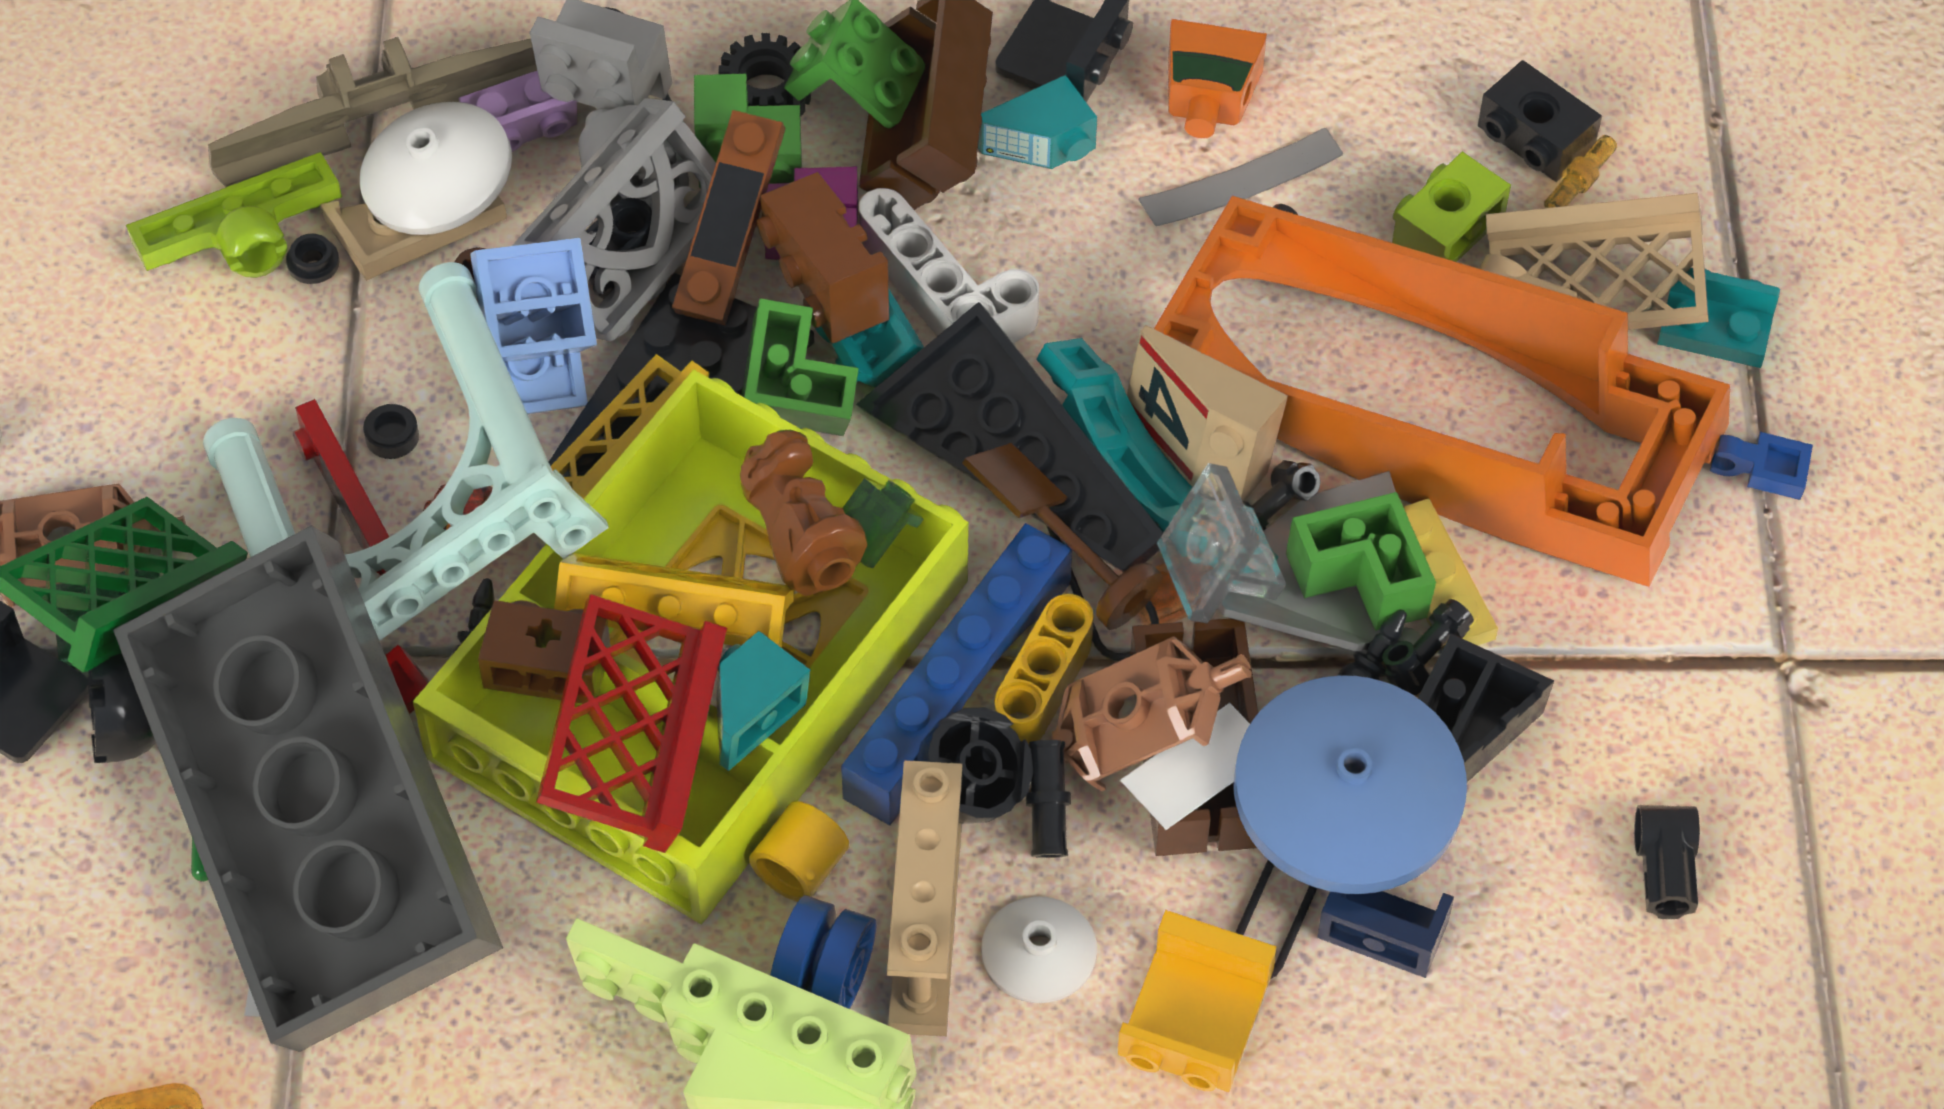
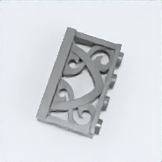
[512,98,716,341]

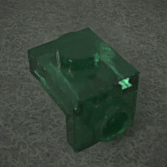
[843,478,924,568]

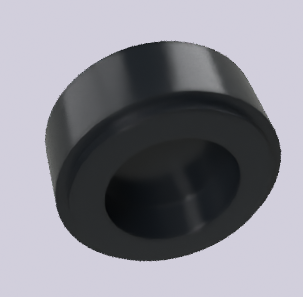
[363,404,419,459]

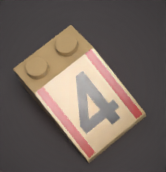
[1127,325,1288,507]

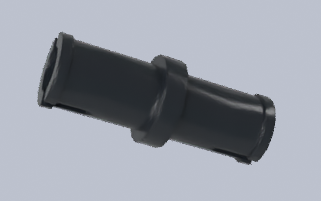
[1026,740,1071,858]

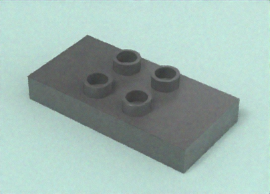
[113,525,503,1052]

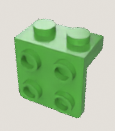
[784,0,925,128]

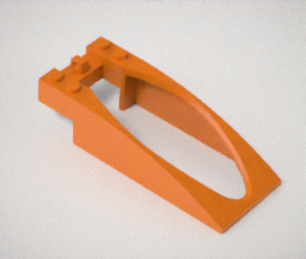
[1154,196,1730,587]

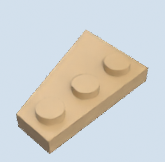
[320,196,507,281]

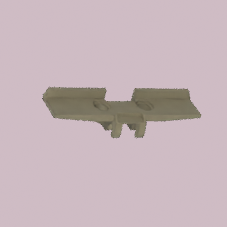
[208,37,537,187]

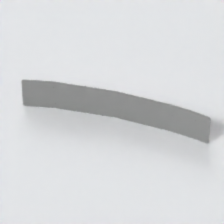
[1139,128,1343,226]

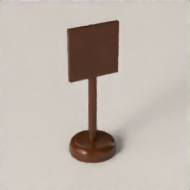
[962,443,1163,630]

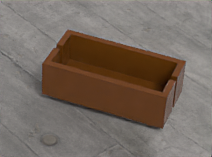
[859,0,993,210]
[1130,618,1258,856]

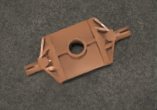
[0,483,186,607]
[1051,637,1252,792]

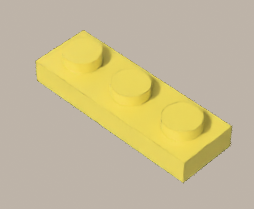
[1403,498,1498,650]

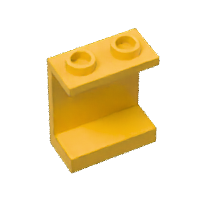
[1118,910,1277,1092]

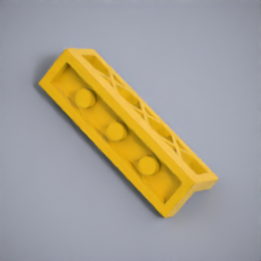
[551,354,709,499]
[554,553,795,647]

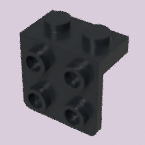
[995,0,1133,102]
[0,601,88,763]

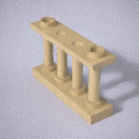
[887,760,962,1037]

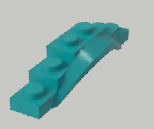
[1036,338,1279,580]

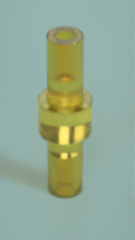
[1544,135,1617,208]

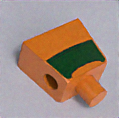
[1168,19,1267,138]

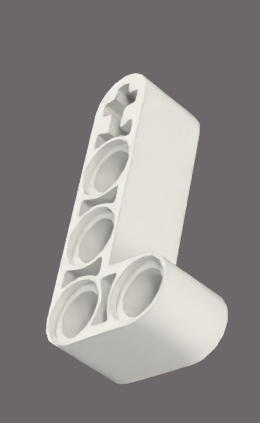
[859,188,1039,343]

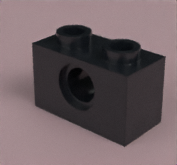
[1478,60,1602,182]

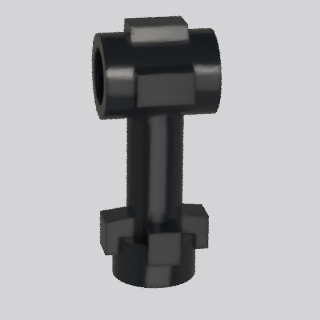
[1233,460,1321,535]
[1382,599,1474,695]

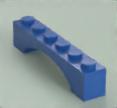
[841,523,1072,826]

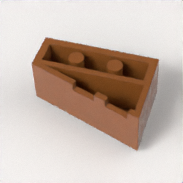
[756,172,889,344]

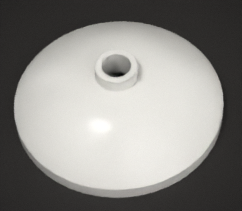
[360,102,512,235]

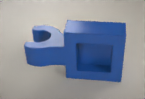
[1710,432,1813,500]

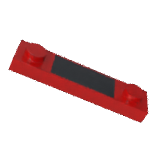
[293,399,389,576]

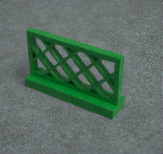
[0,497,248,673]

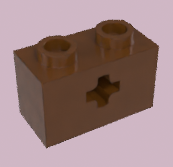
[478,600,611,703]

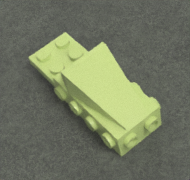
[566,918,917,1109]

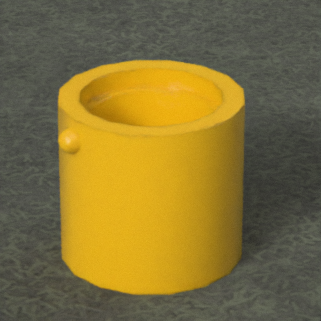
[749,801,849,902]

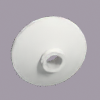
[981,896,1097,1003]

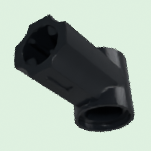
[1634,805,1700,919]

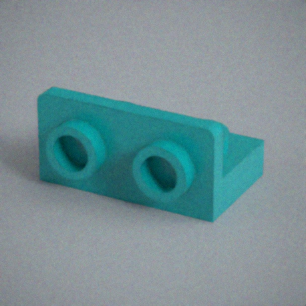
[1657,265,1780,368]

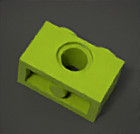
[1392,151,1511,262]

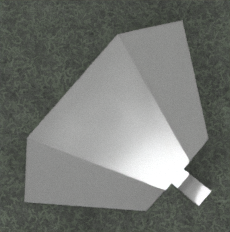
[1205,471,1422,654]

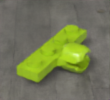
[126,152,342,278]

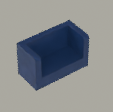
[1317,891,1454,978]

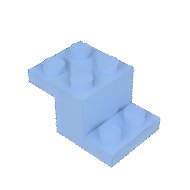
[470,238,597,414]

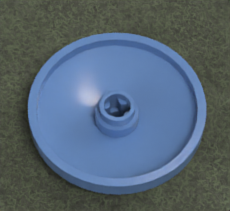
[1234,675,1467,894]

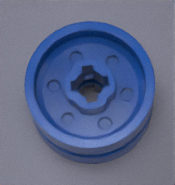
[770,895,876,1009]

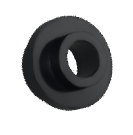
[286,233,340,284]

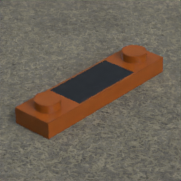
[672,110,786,326]

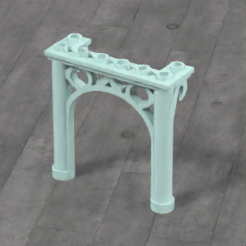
[203,262,609,641]

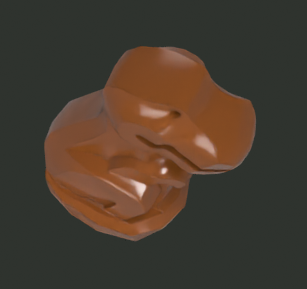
[740,429,867,596]

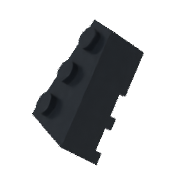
[1418,634,1554,782]

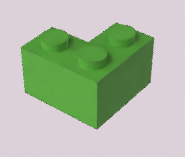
[694,74,802,188]
[741,298,859,436]
[1286,492,1436,631]

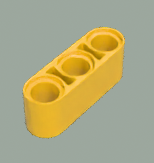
[994,594,1094,743]

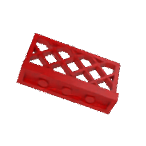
[536,594,727,853]

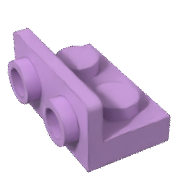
[459,70,577,152]

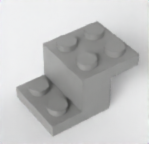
[530,0,672,110]

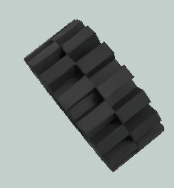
[718,33,811,117]

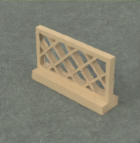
[1486,193,1709,330]

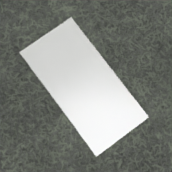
[1120,703,1250,830]

